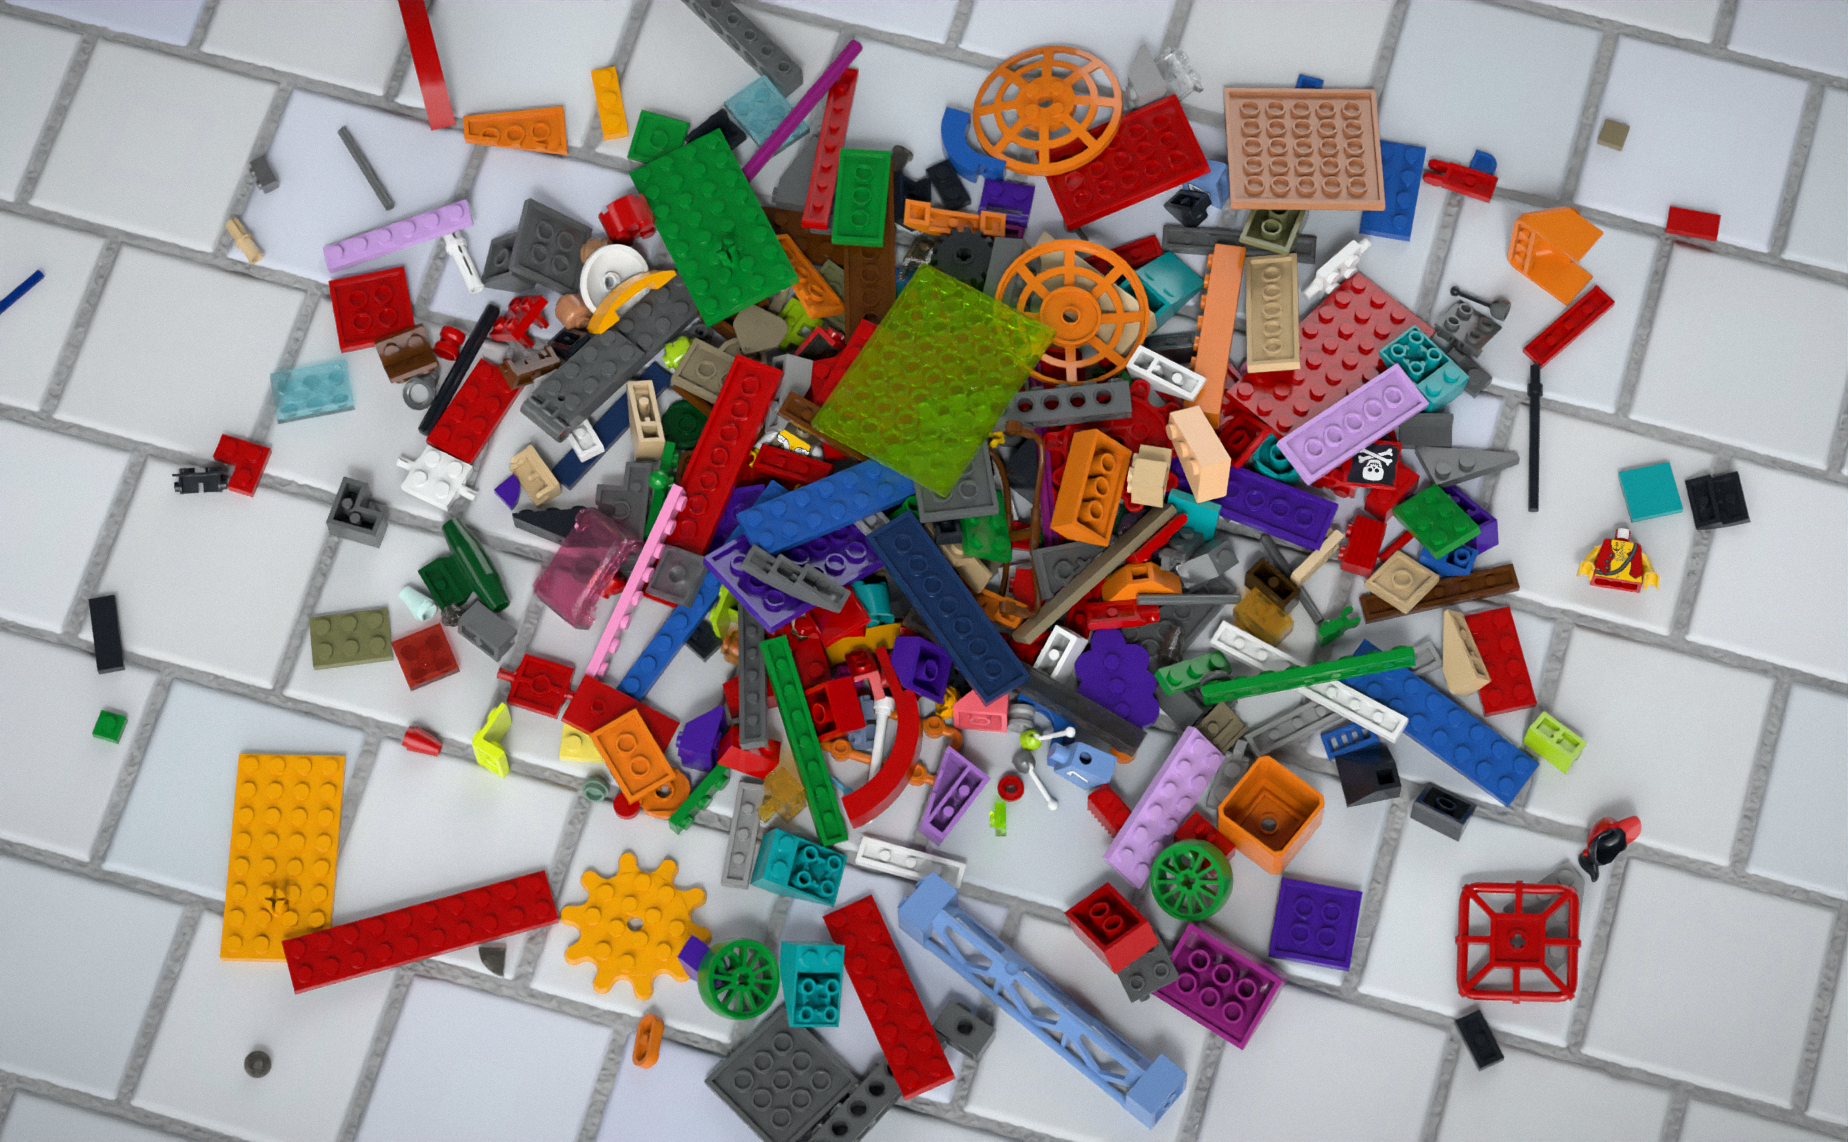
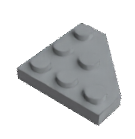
[1503,861,1585,973]

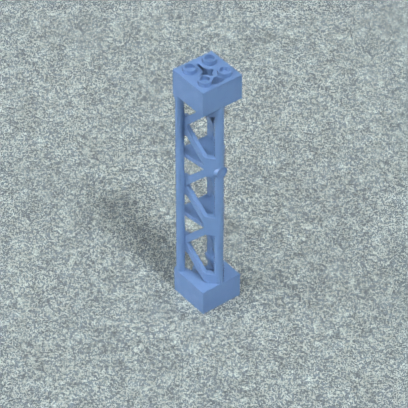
[897,871,1187,1130]

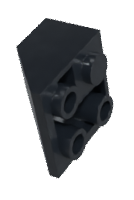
[1334,746,1402,808]

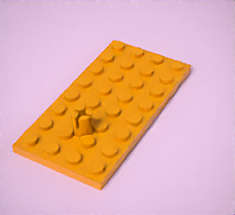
[220,754,346,962]

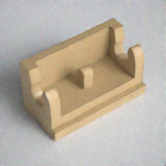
[509,445,562,508]

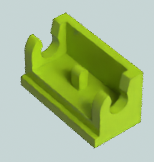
[1522,711,1587,774]

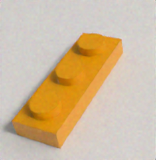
[591,66,629,141]

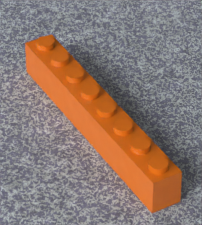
[1183,243,1246,429]

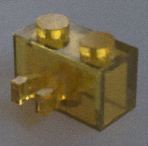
[1233,587,1294,648]
[757,766,807,824]

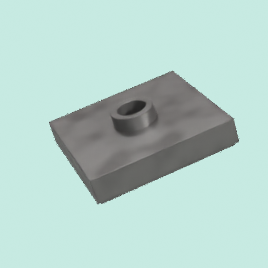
[645,544,709,609]

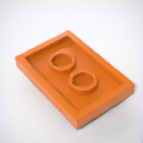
[589,708,676,805]

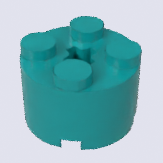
[1253,433,1302,486]
[851,581,895,628]

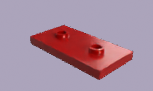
[561,674,680,755]

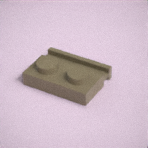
[1195,702,1249,754]

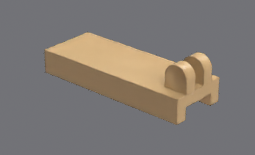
[1289,528,1344,588]

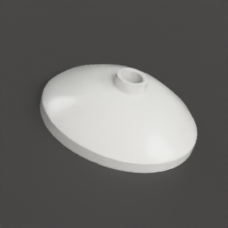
[580,244,650,318]

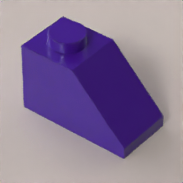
[677,935,728,989]

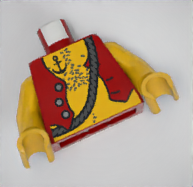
[1576,528,1660,593]

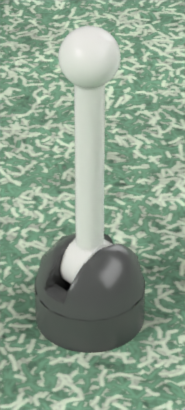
[1012,750,1058,810]

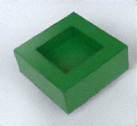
[92,710,128,744]

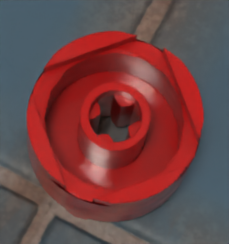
[598,193,656,247]

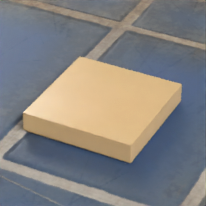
[1365,550,1439,614]

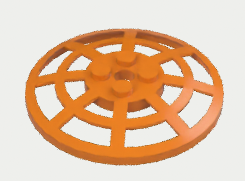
[972,46,1124,176]
[993,239,1149,387]

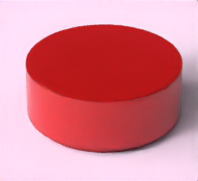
[613,792,641,820]

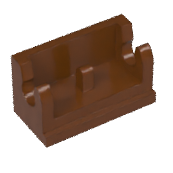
[498,345,561,390]

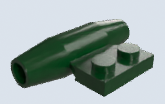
[418,518,511,615]

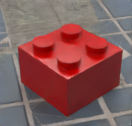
[803,676,866,743]

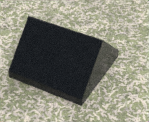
[1006,438,1040,506]
[1410,782,1477,842]

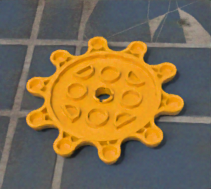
[560,853,712,1001]

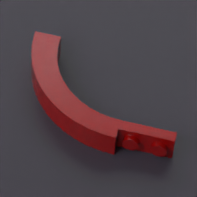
[398,0,456,131]
[841,646,923,829]

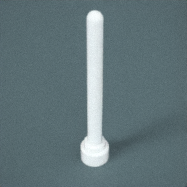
[868,696,895,824]

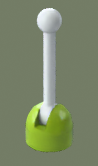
[1020,727,1076,751]

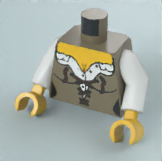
[749,423,824,490]

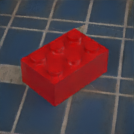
[1064,882,1159,974]

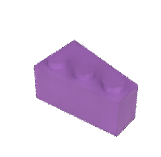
[917,745,991,847]

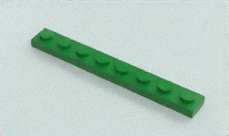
[759,635,849,847]
[1201,645,1416,705]

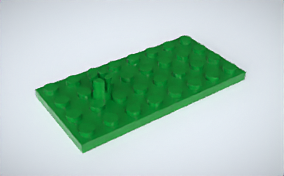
[629,128,800,328]

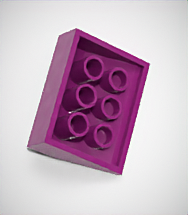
[1151,921,1289,1050]

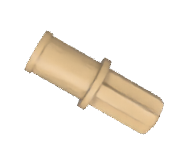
[225,218,264,265]

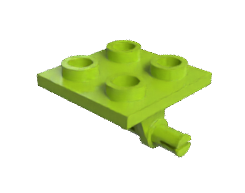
[710,584,738,642]

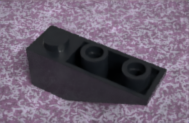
[512,506,594,548]

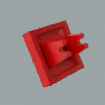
[489,295,549,349]

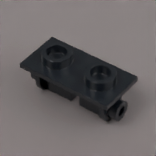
[172,466,228,495]

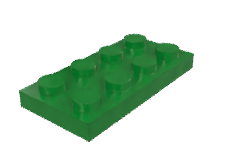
[832,148,892,247]

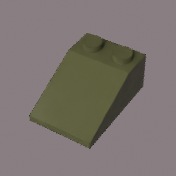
[1239,209,1309,256]

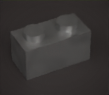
[249,156,279,194]

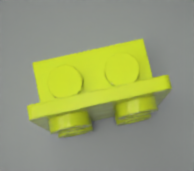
[472,702,512,778]

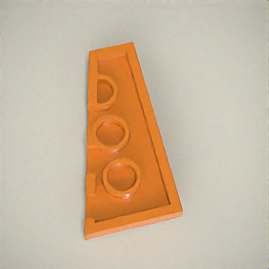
[463,106,568,155]
[776,234,845,319]

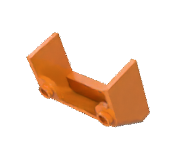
[1507,206,1604,307]

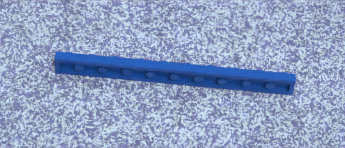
[616,479,790,702]

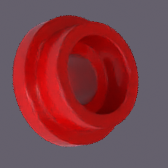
[997,775,1024,802]

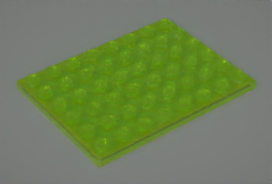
[811,262,1056,498]

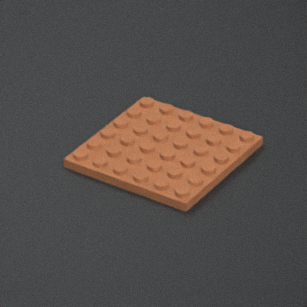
[1223,88,1385,211]

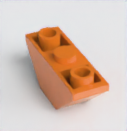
[1101,562,1182,602]

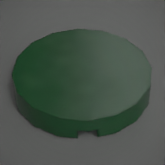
[661,400,709,450]

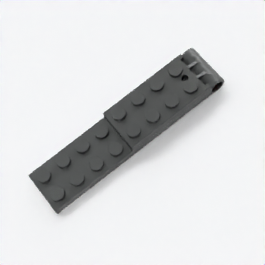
[520,268,698,443]

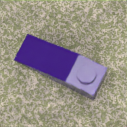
[1442,485,1499,555]

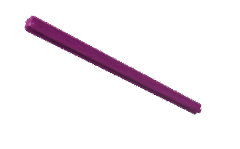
[741,39,863,184]
[1027,362,1064,598]

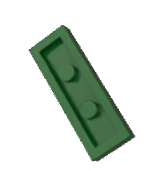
[1154,650,1233,697]
[668,764,730,835]

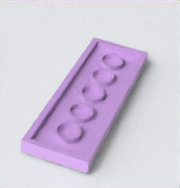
[1276,363,1429,486]
[1102,726,1226,889]

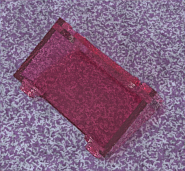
[533,507,645,630]

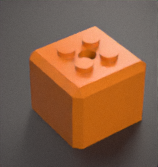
[1216,756,1325,875]

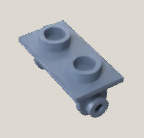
[848,695,875,750]

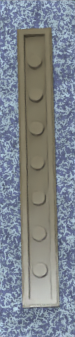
[1011,503,1177,644]

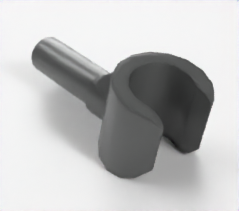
[1063,220,1089,241]

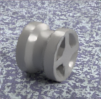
[1007,704,1035,733]

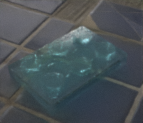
[724,75,810,159]
[270,360,355,424]

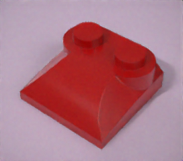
[1218,410,1271,469]

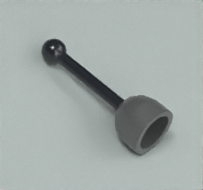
[1450,286,1511,322]

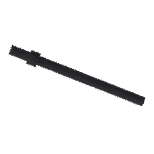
[1527,364,1543,512]

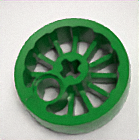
[1150,839,1233,922]
[697,938,780,1020]

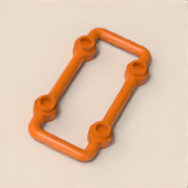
[819,692,963,786]

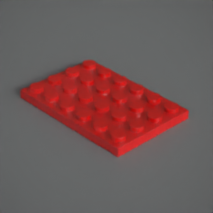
[1035,93,1211,231]

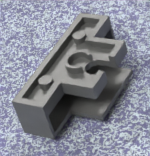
[591,462,653,571]

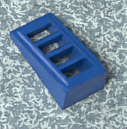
[1320,722,1382,761]

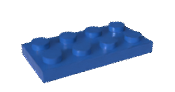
[1359,140,1426,242]

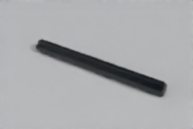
[418,304,500,437]

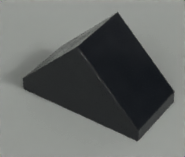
[547,327,591,361]

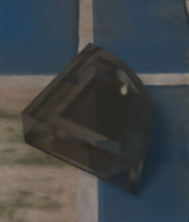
[478,947,506,977]

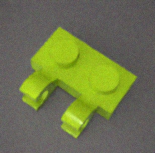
[778,297,825,357]

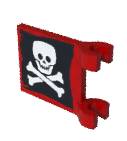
[1325,440,1402,491]

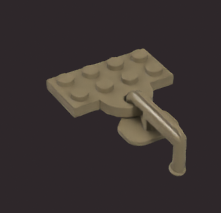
[671,286,791,429]

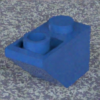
[1419,545,1479,576]

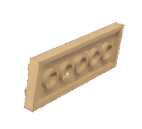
[1245,253,1300,373]

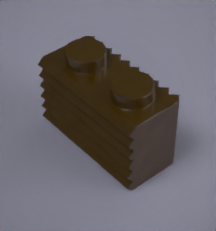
[1244,558,1300,618]

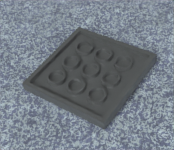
[704,1006,860,1142]

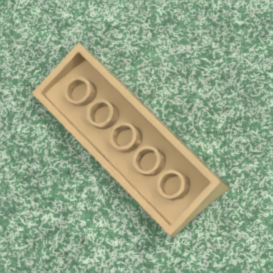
[1034,231,1157,358]

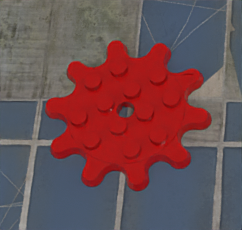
[1042,379,1182,513]

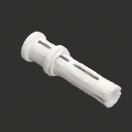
[441,231,484,294]

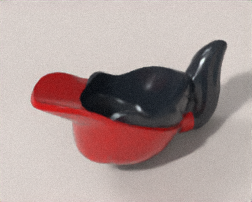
[1578,816,1642,882]

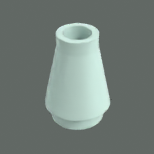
[399,586,437,622]

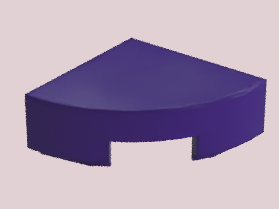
[494,474,520,511]

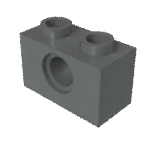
[932,1001,996,1064]

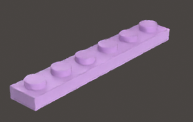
[323,199,474,274]

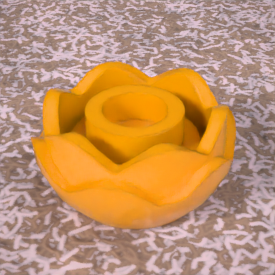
[935,686,961,719]

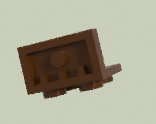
[374,323,439,384]

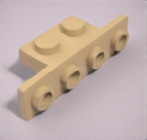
[923,522,992,593]

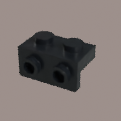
[685,108,747,151]
[893,173,932,232]

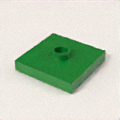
[627,110,690,164]

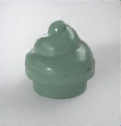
[582,774,610,802]

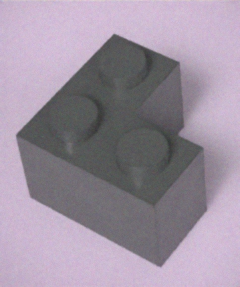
[326,477,388,548]

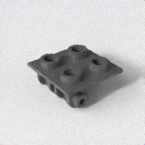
[1434,300,1502,359]
[1117,931,1180,1003]

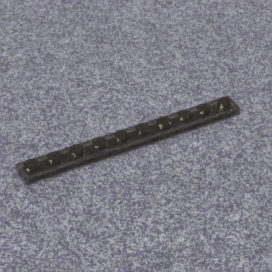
[903,606,1147,758]

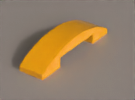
[587,270,677,334]
[822,622,902,670]

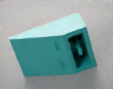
[1119,251,1204,334]
[1378,325,1469,413]
[750,828,848,907]
[779,941,845,1027]

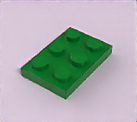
[1392,483,1481,560]
[959,489,1013,563]

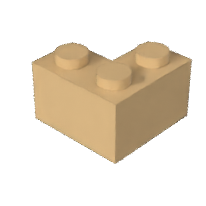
[1127,444,1172,508]

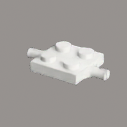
[1301,238,1371,301]
[396,445,479,512]

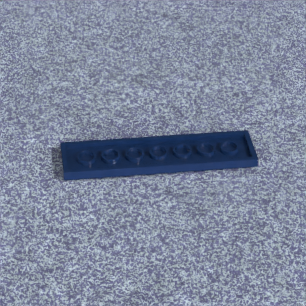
[865,509,1031,707]

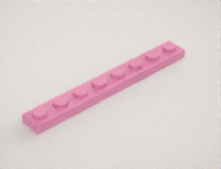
[585,484,687,681]

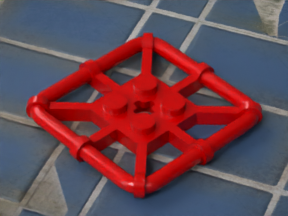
[1455,880,1581,1004]

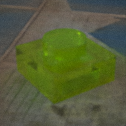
[990,802,1006,837]

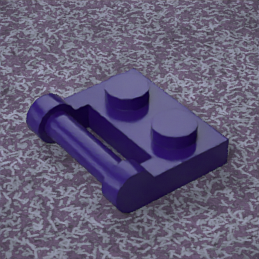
[977,178,1035,229]

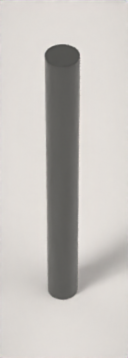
[338,128,395,211]
[1260,535,1324,625]
[1136,594,1241,605]

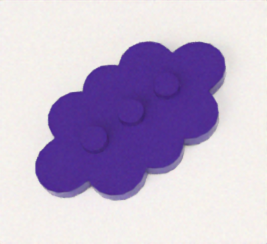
[1075,628,1160,753]

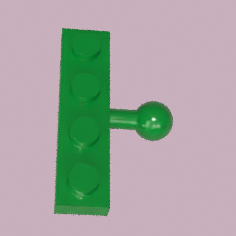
[645,441,680,541]

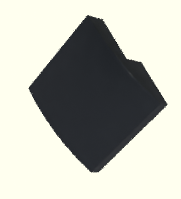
[1685,471,1751,530]

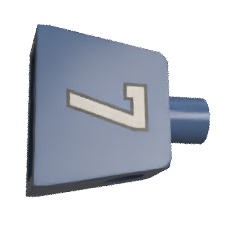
[1182,158,1229,210]
[1048,742,1118,790]

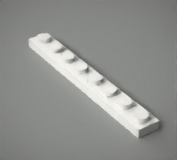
[1210,620,1409,744]

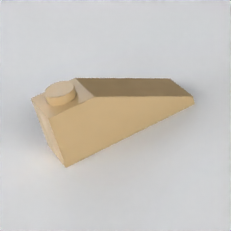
[626,380,665,462]
[1443,609,1491,697]

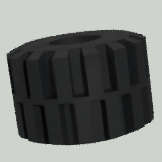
[931,227,993,303]

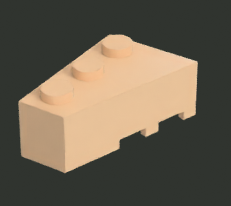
[1166,406,1231,503]

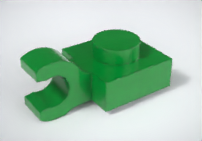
[1316,606,1361,647]

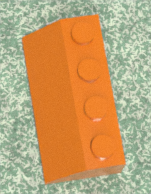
[1050,429,1132,547]

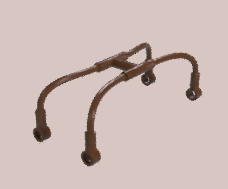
[954,420,1045,619]

